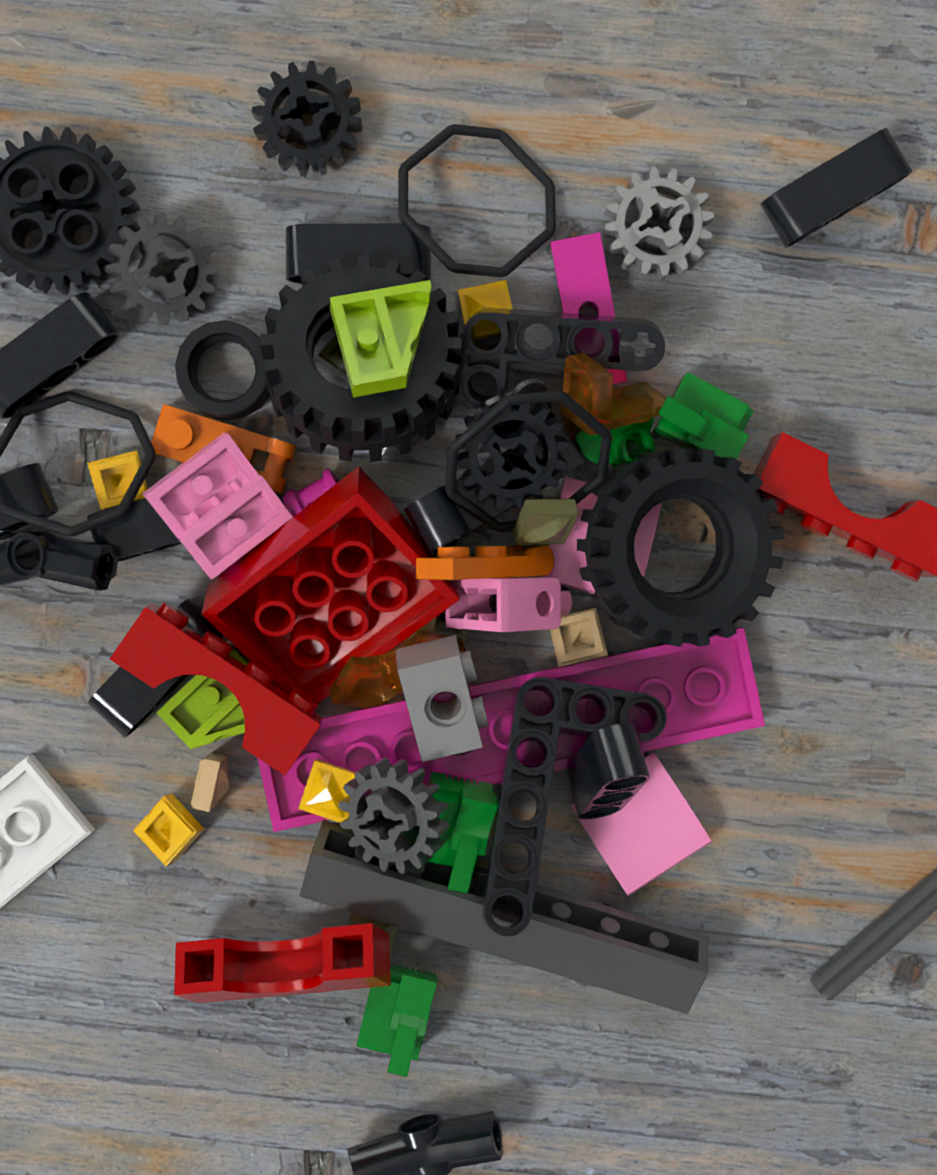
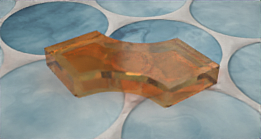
[329,630,466,708]

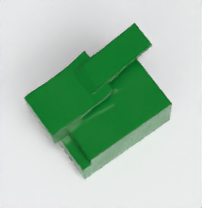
[652,372,754,459]
[415,771,498,894]
[356,964,437,1077]

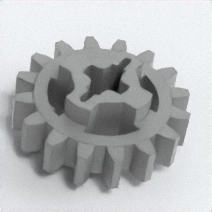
[603,166,714,281]

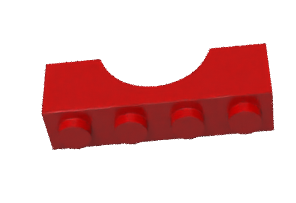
[754,432,937,582]
[109,602,321,776]
[174,923,391,1004]

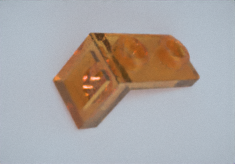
[561,353,667,436]

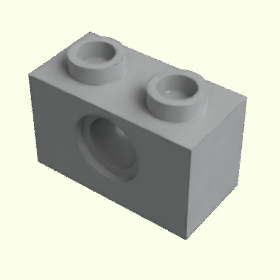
[396,635,488,762]

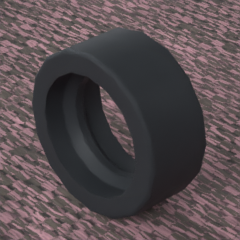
[175,320,270,420]

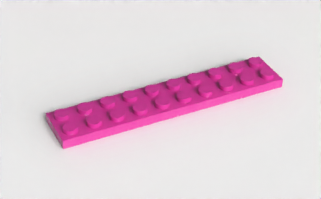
[258,627,765,832]

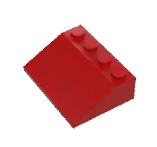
[201,466,460,704]

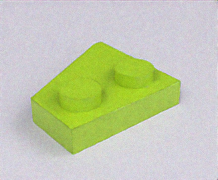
[330,280,432,398]
[156,643,249,749]

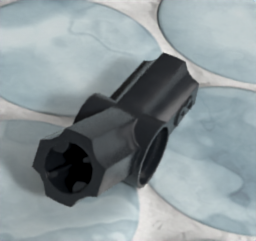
[0,531,118,591]
[347,1111,504,1175]

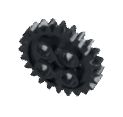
[0,126,140,295]

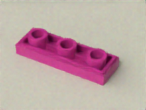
[550,232,627,392]

